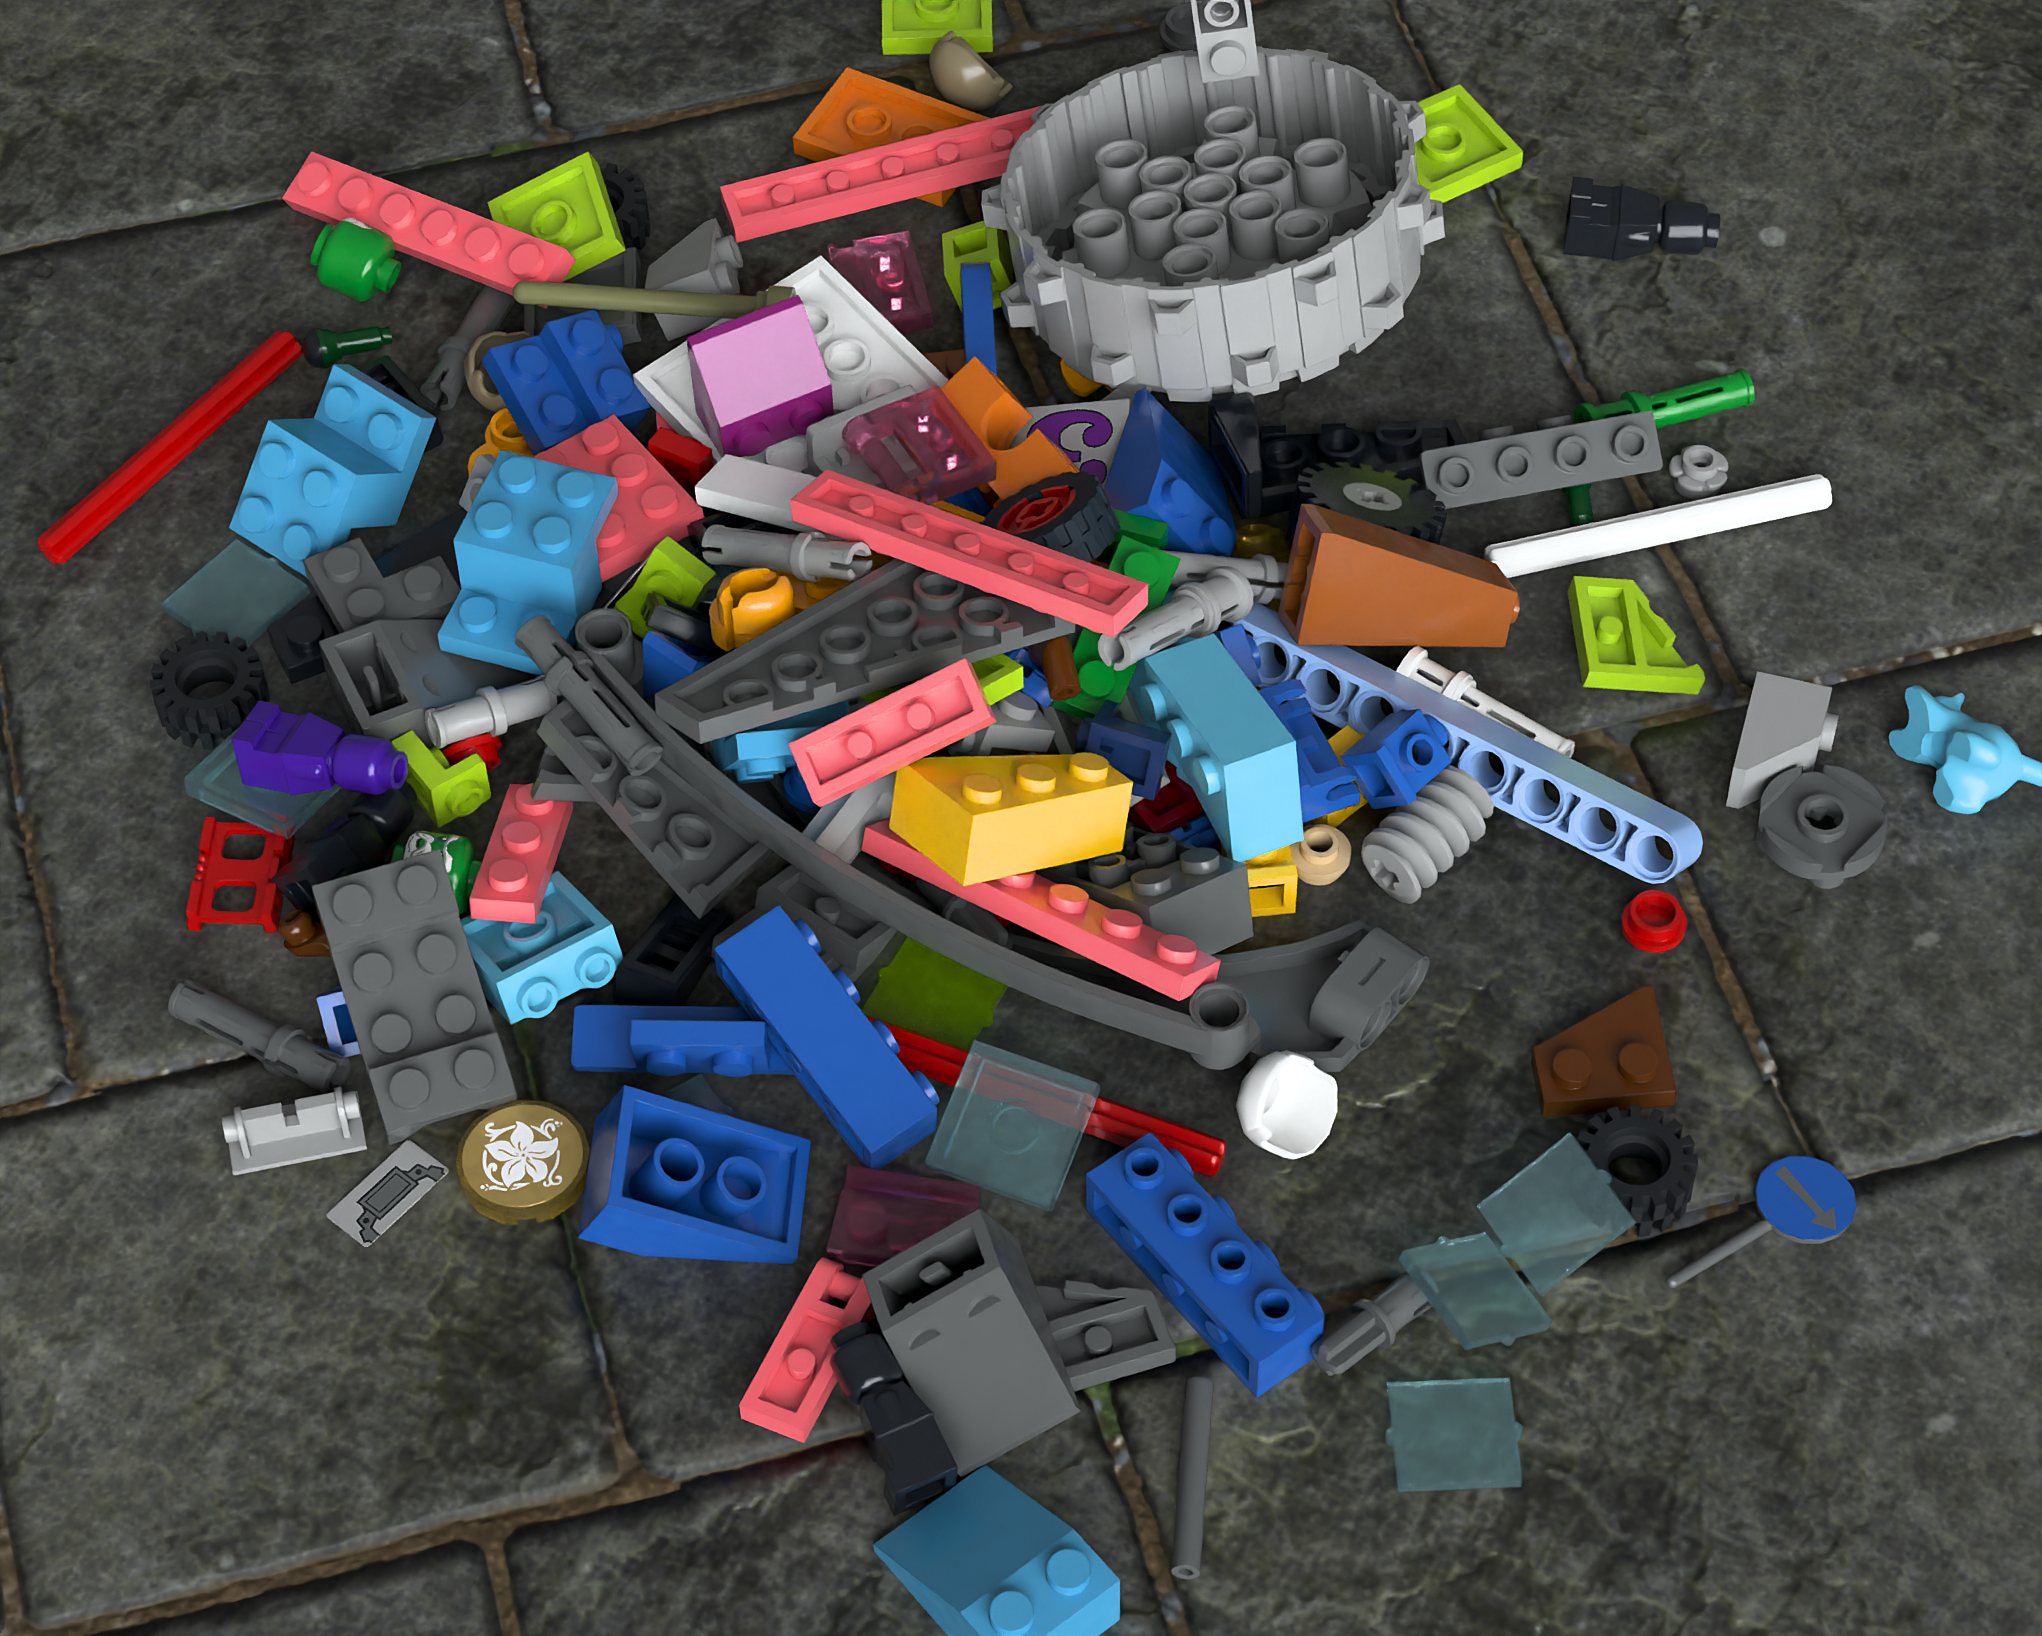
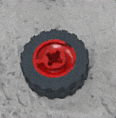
[979,471,1120,562]

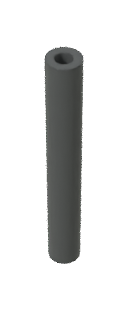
[1171,1377,1214,1579]

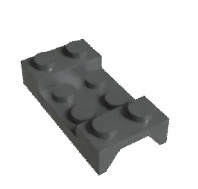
[312,849,517,1145]

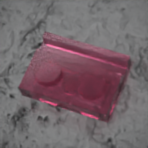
[827,231,933,334]
[827,1165,981,1269]

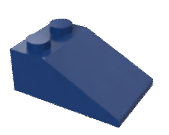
[1104,388,1237,557]
[578,1085,811,1264]

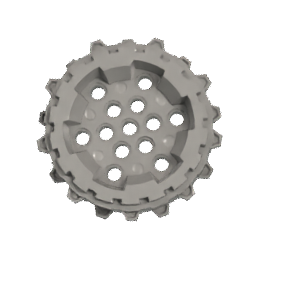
[981,46,1445,402]

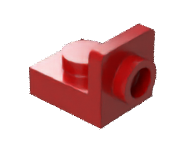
[648,427,714,513]

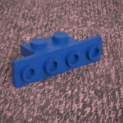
[571,1005,794,1077]

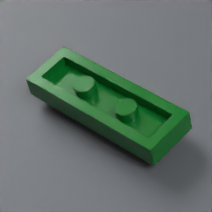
[1051,535,1181,720]

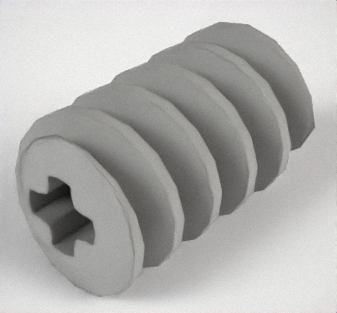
[1361,765,1494,904]

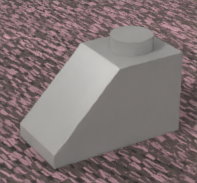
[1726,671,1839,809]

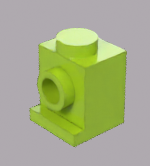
[942,220,1014,312]

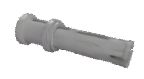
[1098,566,1253,671]

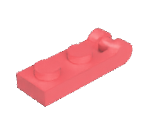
[739,1257,876,1443]

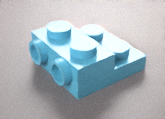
[461,871,623,1025]

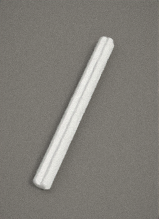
[1484,474,1832,578]

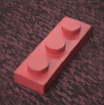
[788,658,997,807]
[470,783,573,924]

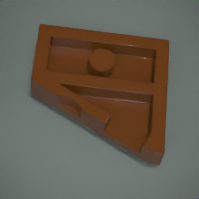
[1531,986,1677,1118]

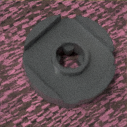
[1755,765,1887,889]

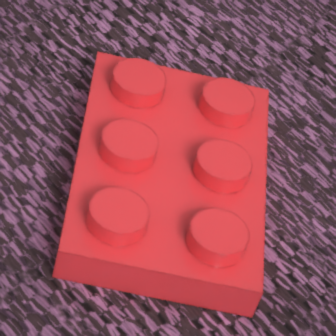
[533,414,705,583]

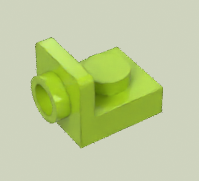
[613,535,716,639]
[391,730,491,828]

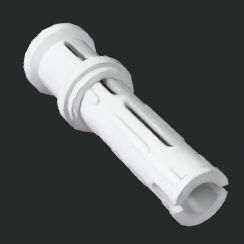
[1396,646,1575,758]

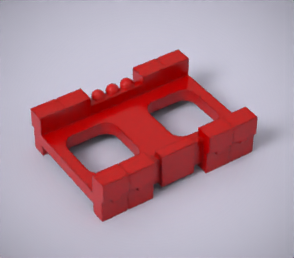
[186,817,295,933]

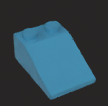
[873,1464,1120,1636]

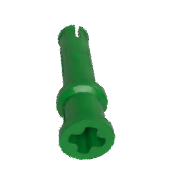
[1573,368,1755,429]

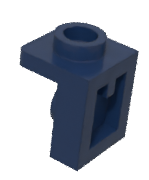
[1075,699,1172,801]

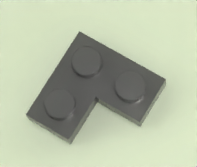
[303,537,460,633]

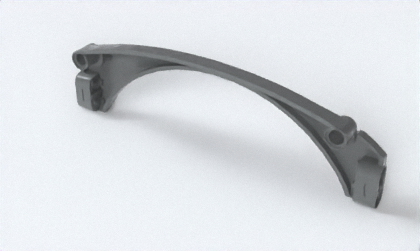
[575,536,1430,1072]

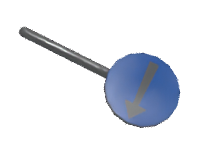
[1666,1156,1857,1288]

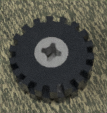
[1283,462,1447,550]

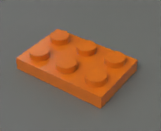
[793,67,991,207]

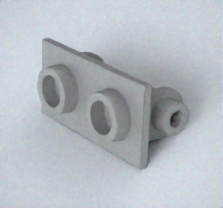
[222,1087,367,1175]

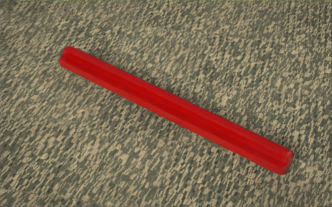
[37,331,302,564]
[866,1016,1226,1177]

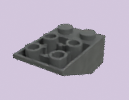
[319,619,533,751]
[1035,820,1254,955]
[862,1208,1081,1477]

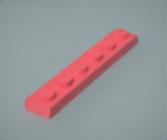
[720,106,1042,243]
[282,151,576,309]
[791,469,1148,638]
[861,818,1221,1001]

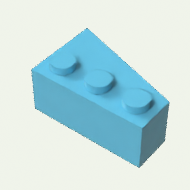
[1140,633,1304,862]

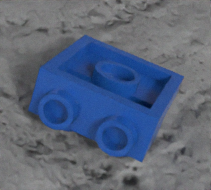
[482,309,651,456]

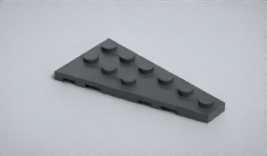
[655,558,1075,744]

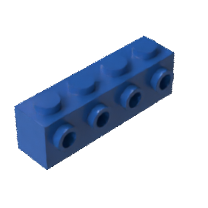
[714,905,940,1175]
[1086,1132,1325,1398]

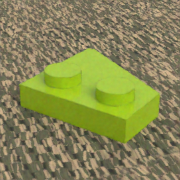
[1567,576,1705,695]

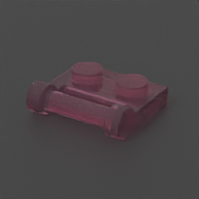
[842,386,997,505]

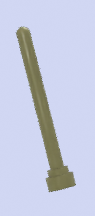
[513,280,796,319]

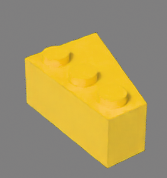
[889,752,1133,886]

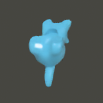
[1888,685,2042,815]

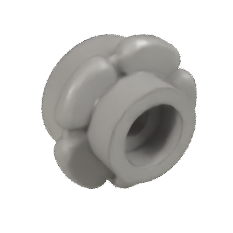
[1669,445,1729,500]

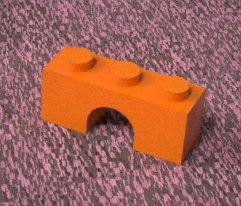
[923,356,1080,509]

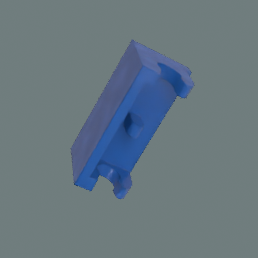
[1258,679,1360,823]

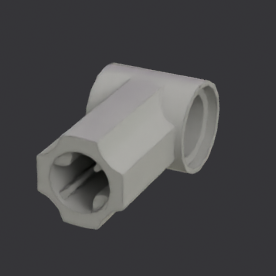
[802,771,896,865]

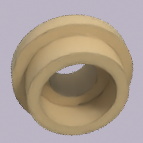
[1290,824,1351,885]

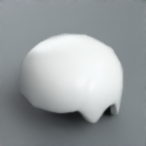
[1236,1050,1338,1160]

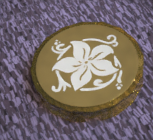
[455,1100,590,1225]

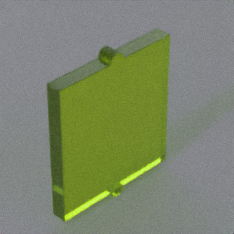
[861,936,1008,1050]

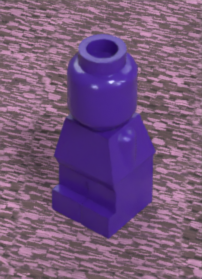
[232,701,408,796]

